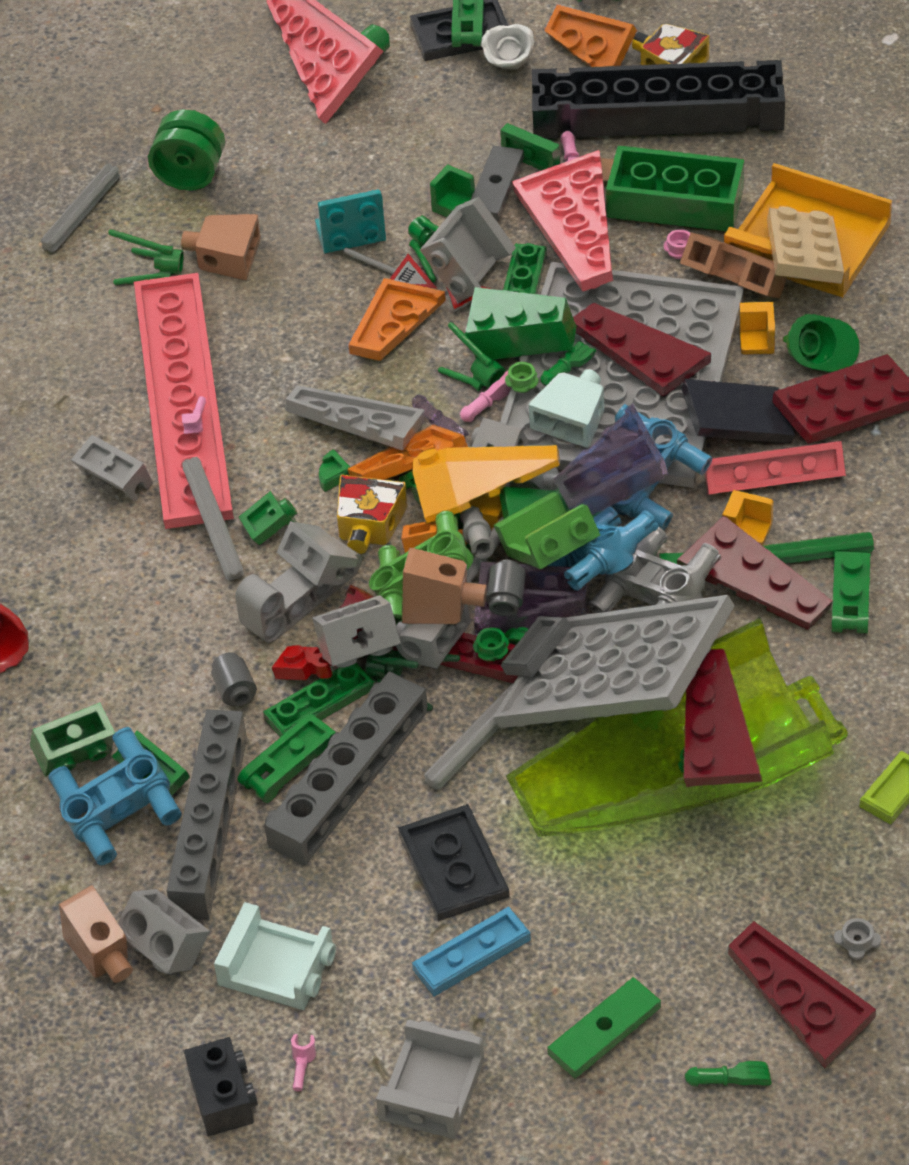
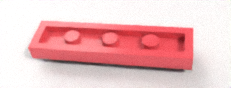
[705,441,846,494]

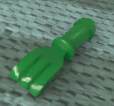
[540,341,596,386]
[684,1061,772,1087]

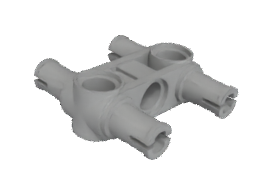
[588,527,721,614]

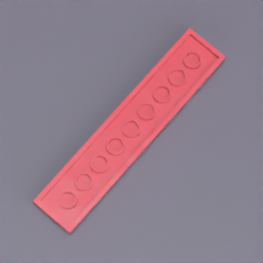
[134,273,234,529]

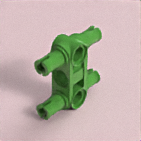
[369,511,474,625]

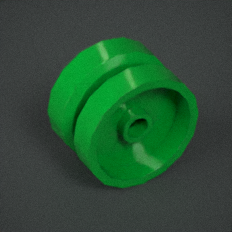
[147,109,225,191]

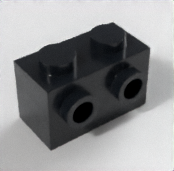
[184,1037,258,1137]

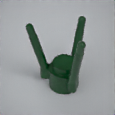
[366,649,460,711]

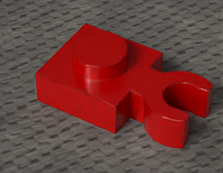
[271,645,336,680]

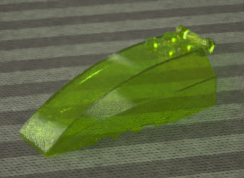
[506,618,848,837]

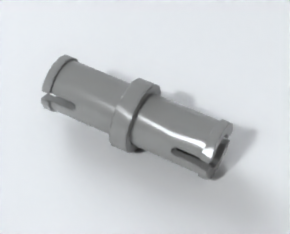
[460,506,494,559]

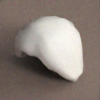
[481,24,534,70]

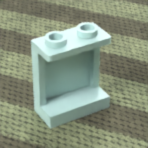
[214,902,336,1010]

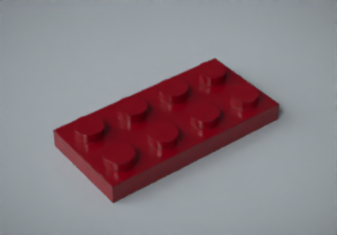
[772,354,909,444]

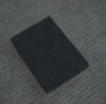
[410,0,508,61]
[681,379,795,443]
[398,804,510,921]

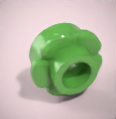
[505,362,539,393]

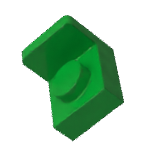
[239,491,298,546]

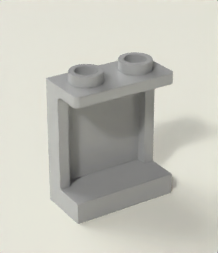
[420,197,516,301]
[376,1020,485,1139]

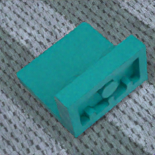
[315,189,386,254]

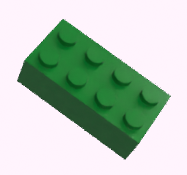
[606,145,744,231]

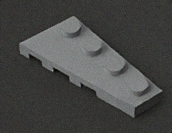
[285,385,425,450]

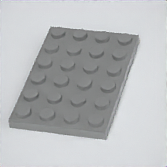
[493,595,734,728]

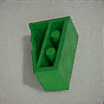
[465,287,577,359]

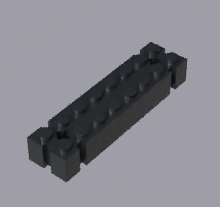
[532,60,785,139]

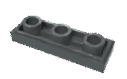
[471,145,524,222]

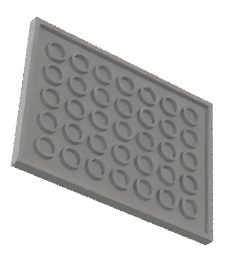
[500,262,744,488]

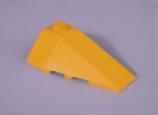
[413,445,560,523]

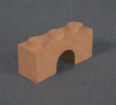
[680,232,787,298]

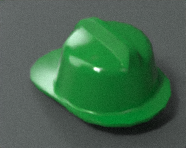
[782,314,860,372]

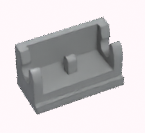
[71,435,153,501]
[276,521,359,587]

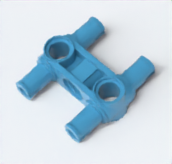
[575,404,712,530]
[528,506,658,591]
[48,727,182,866]

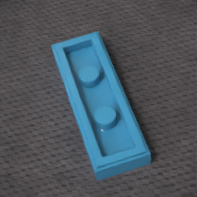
[412,907,531,997]

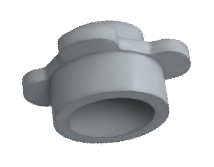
[834,918,881,960]

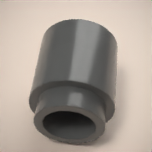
[486,560,526,616]
[211,652,257,706]

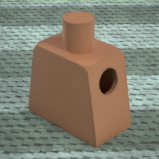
[181,214,261,280]
[402,548,487,624]
[59,885,133,983]

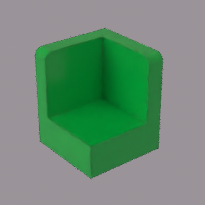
[430,164,475,217]

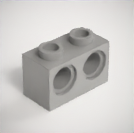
[118,889,210,974]

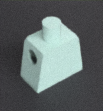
[529,369,605,448]

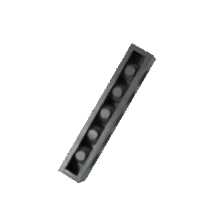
[264,672,428,865]
[166,709,247,920]

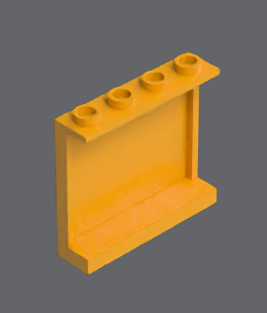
[724,163,892,298]

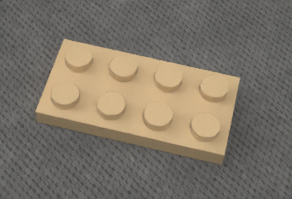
[767,206,844,284]

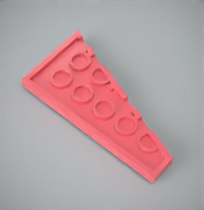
[266,0,384,124]
[512,150,613,292]

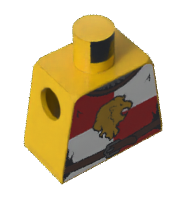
[632,24,709,65]
[337,475,408,554]

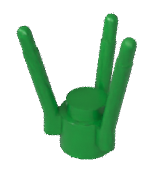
[408,215,439,282]
[108,229,184,285]
[438,322,506,391]

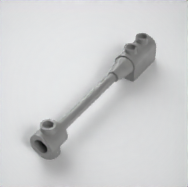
[396,467,564,669]

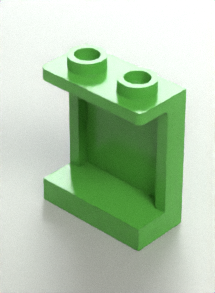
[494,492,600,569]

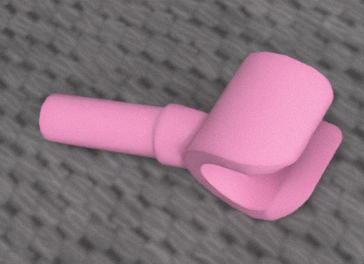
[182,396,206,434]
[291,1034,316,1092]

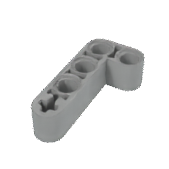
[235,537,362,643]

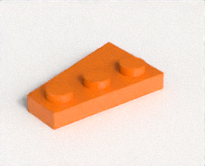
[544,5,637,67]
[349,278,446,361]
[348,425,468,480]

